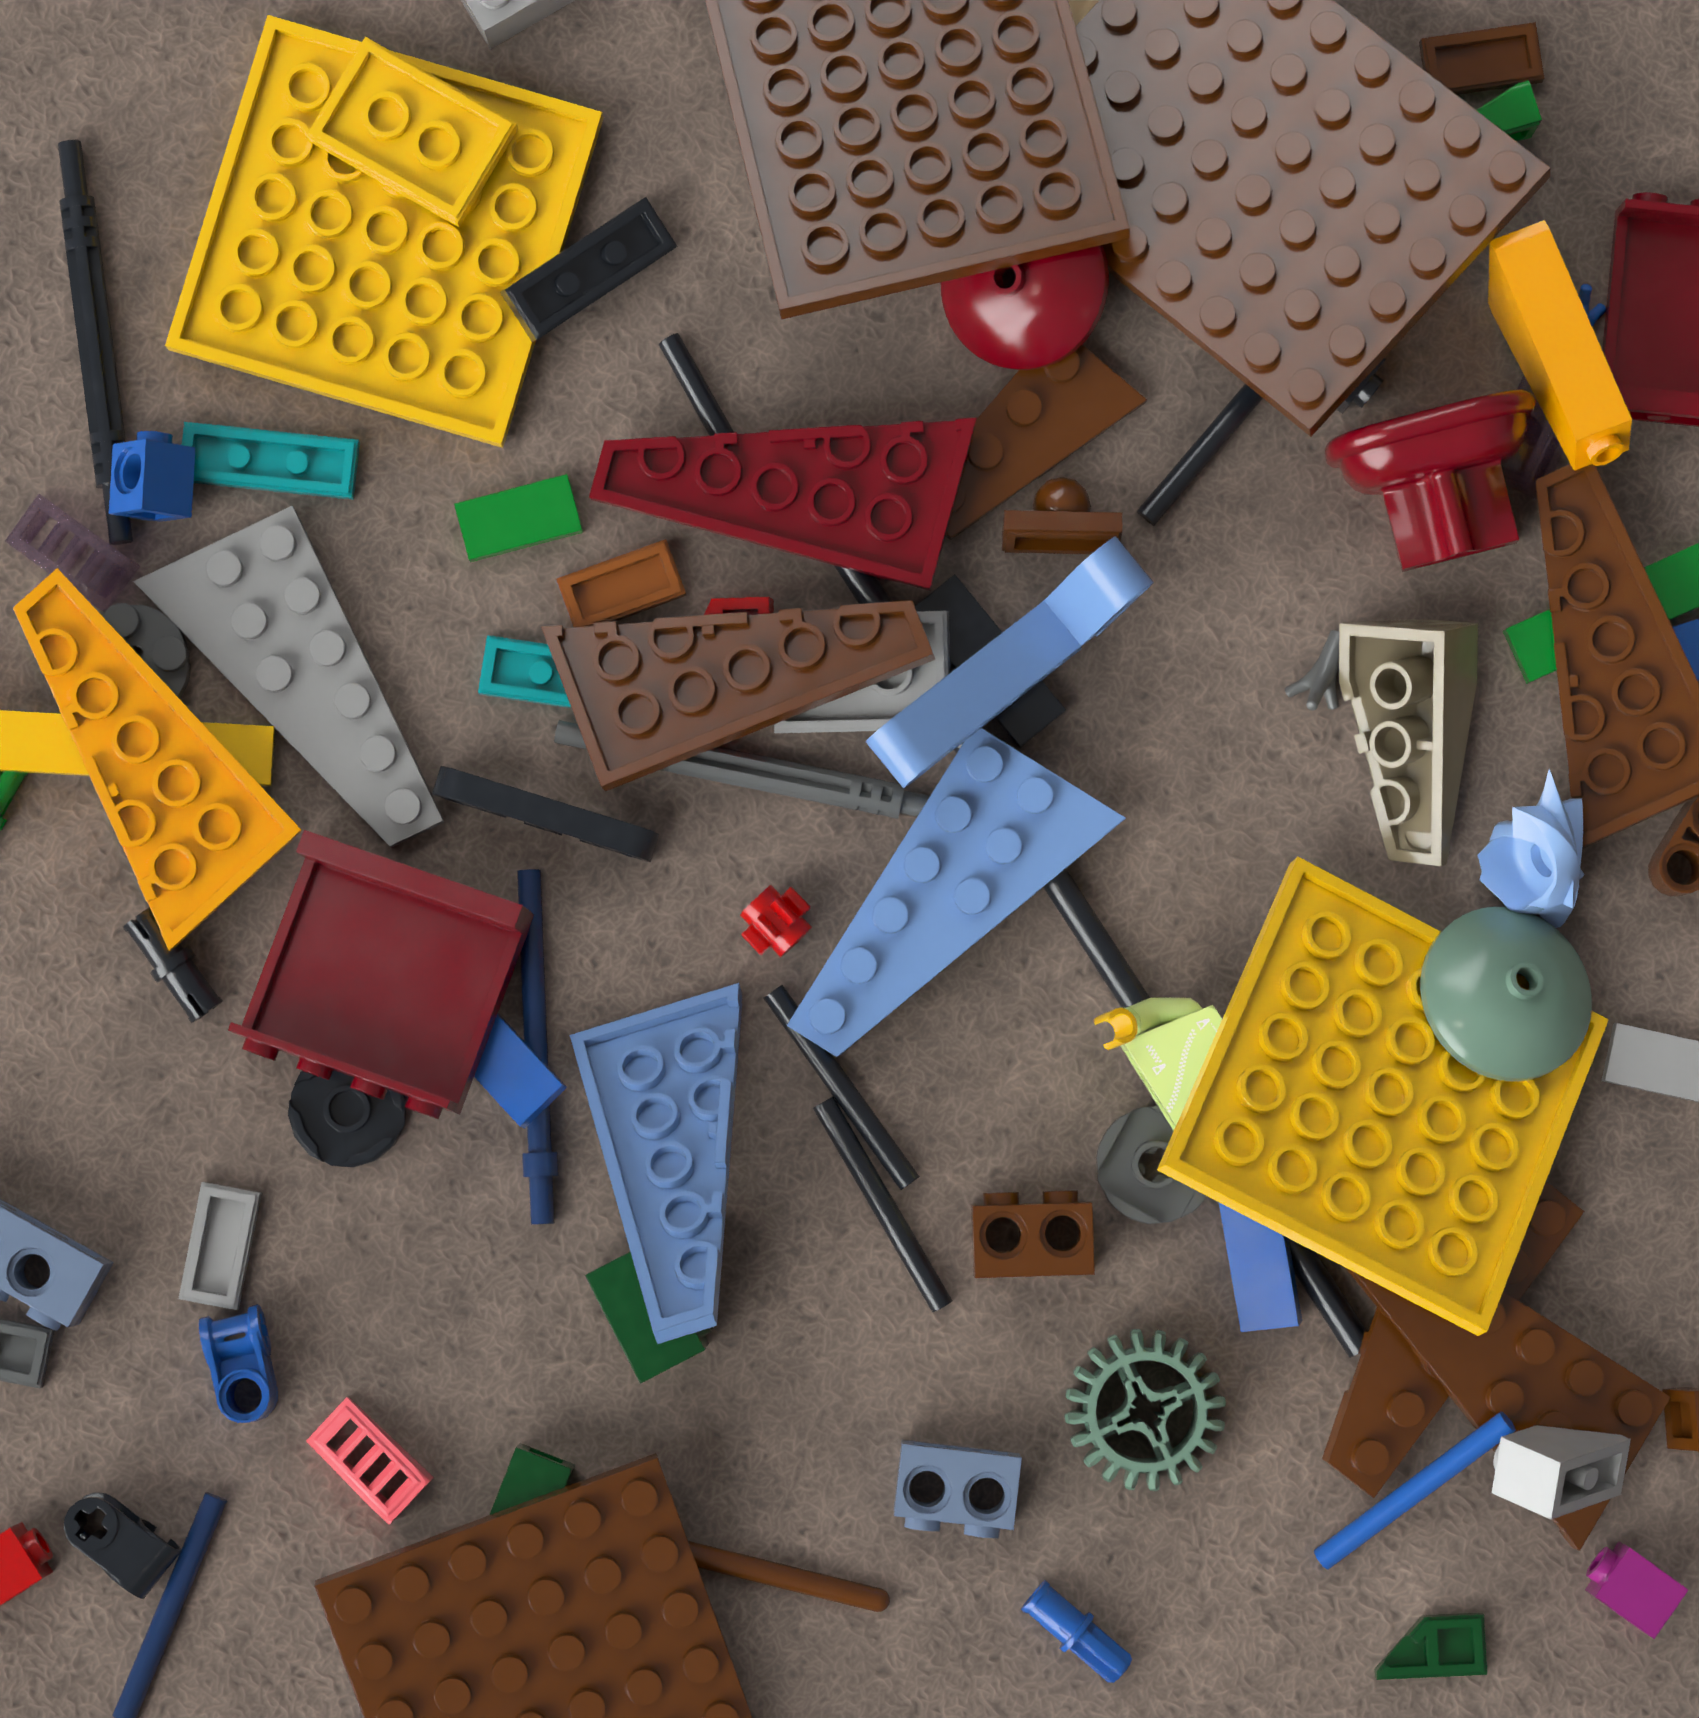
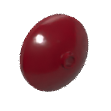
[941,245,1109,370]

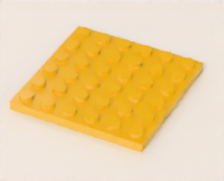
[165,15,604,448]
[1157,856,1609,1336]

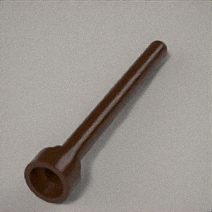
[689,1541,890,1612]

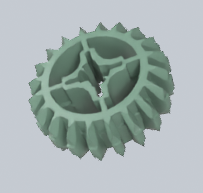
[1064,1329,1226,1491]

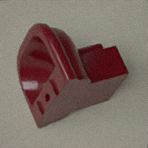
[1325,389,1536,572]

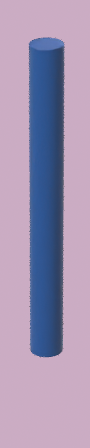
[1314,1411,1516,1570]

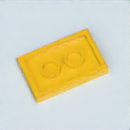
[306,36,518,228]

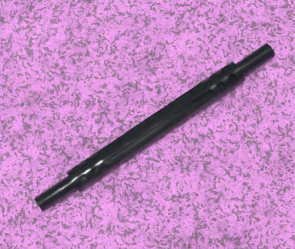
[58,140,133,545]

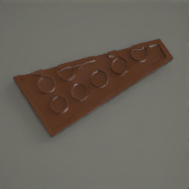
[1535,464,1699,849]
[541,600,936,792]
[1322,1181,1585,1498]

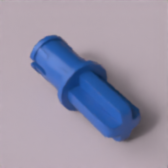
[1021,1580,1132,1683]

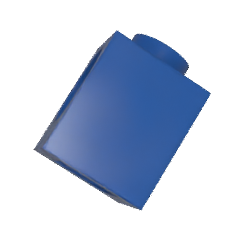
[109,431,195,522]

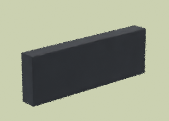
[500,197,678,342]
[915,574,1066,748]

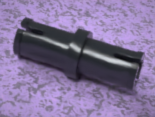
[123,907,223,1023]

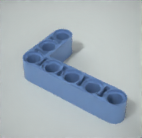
[866,536,1154,788]

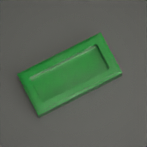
[454,474,583,563]

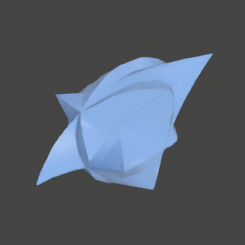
[1477,769,1584,928]

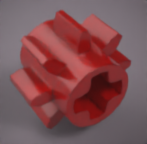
[740,885,812,958]

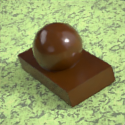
[1002,476,1122,554]

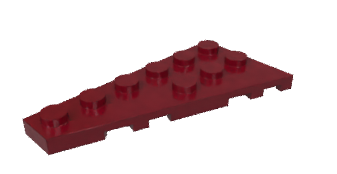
[589,417,977,591]

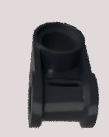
[64,1492,182,1599]

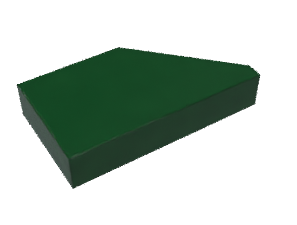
[1374,1613,1487,1680]

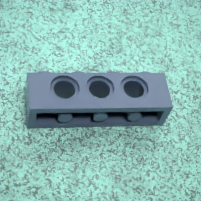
[0,1199,114,1331]

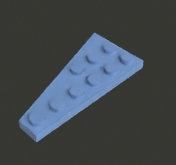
[570,983,742,1344]

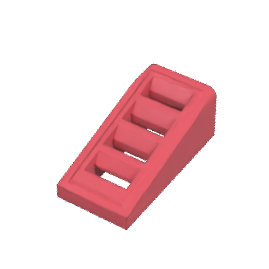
[306,1397,434,1525]

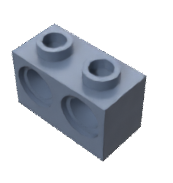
[893,1440,1022,1538]

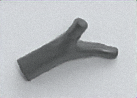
[1285,630,1339,711]

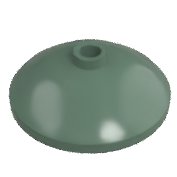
[1420,907,1592,1081]

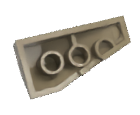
[1339,619,1478,866]

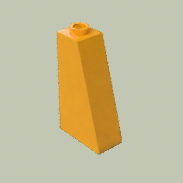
[1488,220,1632,471]

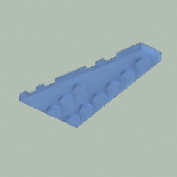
[787,728,1126,1057]

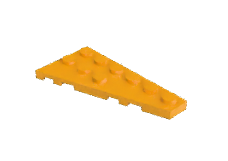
[13,568,302,951]

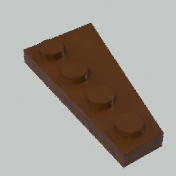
[946,345,1147,540]

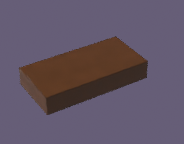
[1419,22,1545,95]

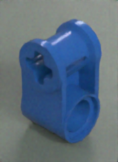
[199,1304,278,1423]

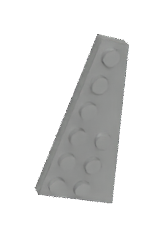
[133,506,444,847]

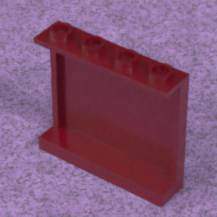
[1602,192,1699,427]
[228,830,534,1119]

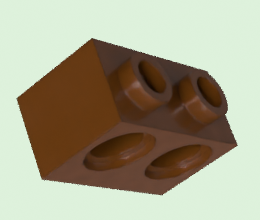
[971,1190,1095,1278]

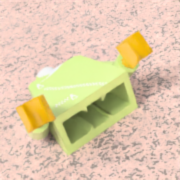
[1094,997,1222,1131]

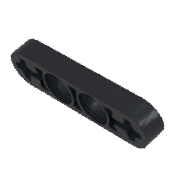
[432,766,659,862]

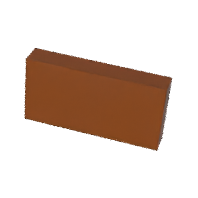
[556,539,687,627]

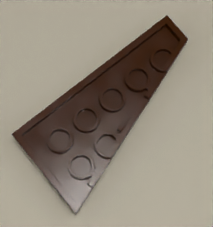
[1346,1268,1671,1551]

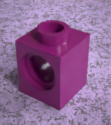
[1585,1542,1688,1639]

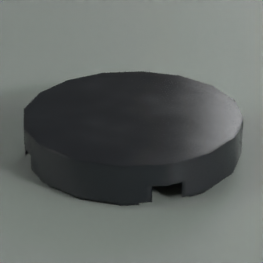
[288,1070,407,1168]

